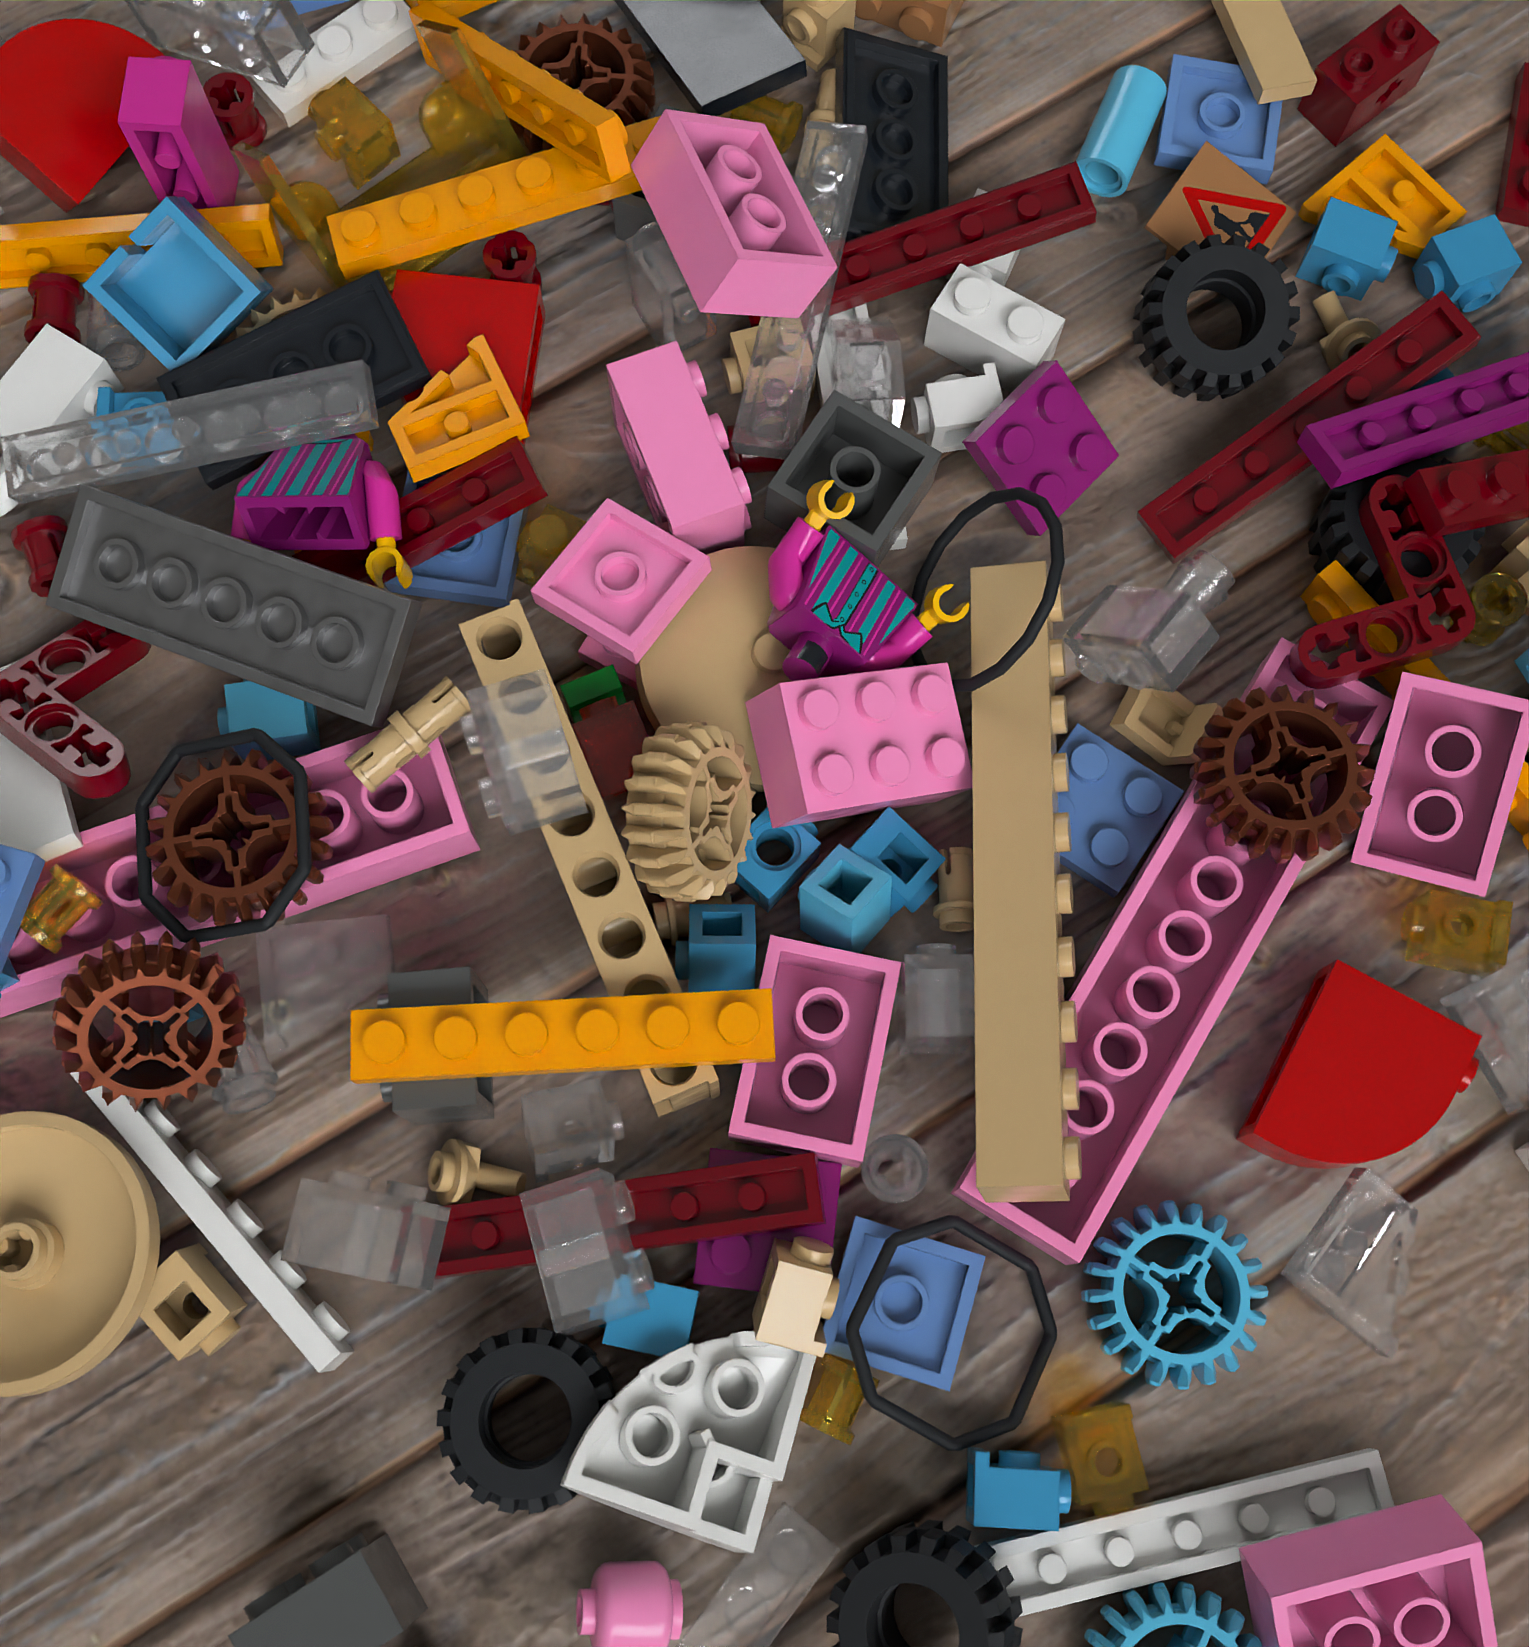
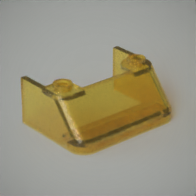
[231,19,527,292]

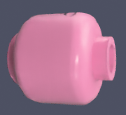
[576,1561,683,1647]

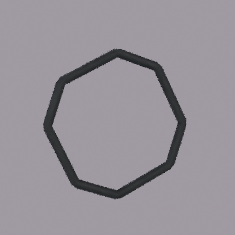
[135,728,312,943]
[846,1215,1057,1451]

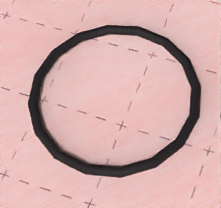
[911,487,1065,692]

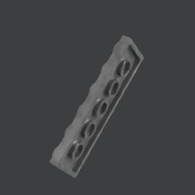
[45,484,423,727]

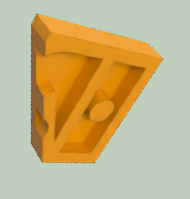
[1298,134,1468,259]
[387,334,530,483]

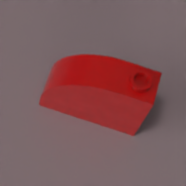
[0,19,165,213]
[390,269,546,464]
[1236,959,1482,1169]

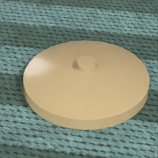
[635,546,821,792]
[0,1111,160,1398]

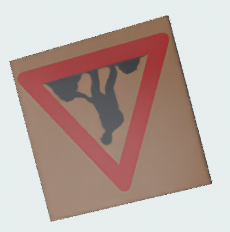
[1144,141,1297,261]

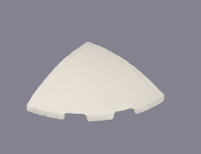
[560,1331,816,1553]

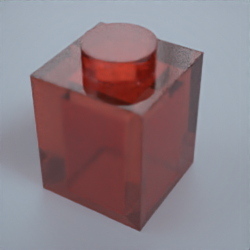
[572,696,648,801]

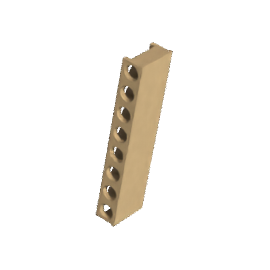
[458,598,720,1118]

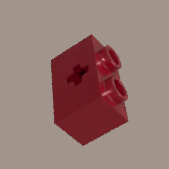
[1297,4,1440,147]

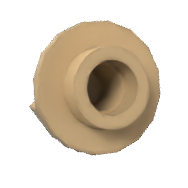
[1313,290,1381,370]
[428,1139,526,1206]

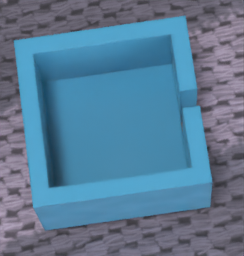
[82,196,274,371]

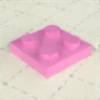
[530,498,712,665]

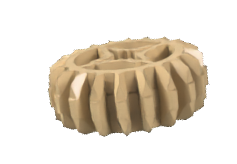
[621,721,756,902]

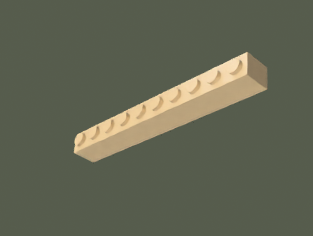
[970,561,1082,1203]

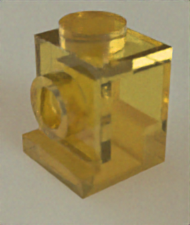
[308,77,401,190]
[515,503,587,587]
[1400,889,1513,977]
[1051,1401,1149,1515]

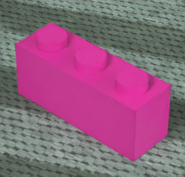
[117,56,239,209]

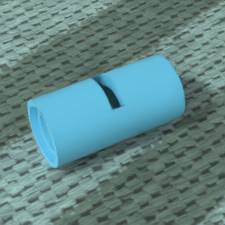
[1076,65,1167,197]

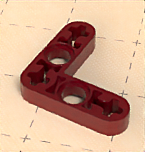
[1289,475,1476,689]
[0,620,151,799]

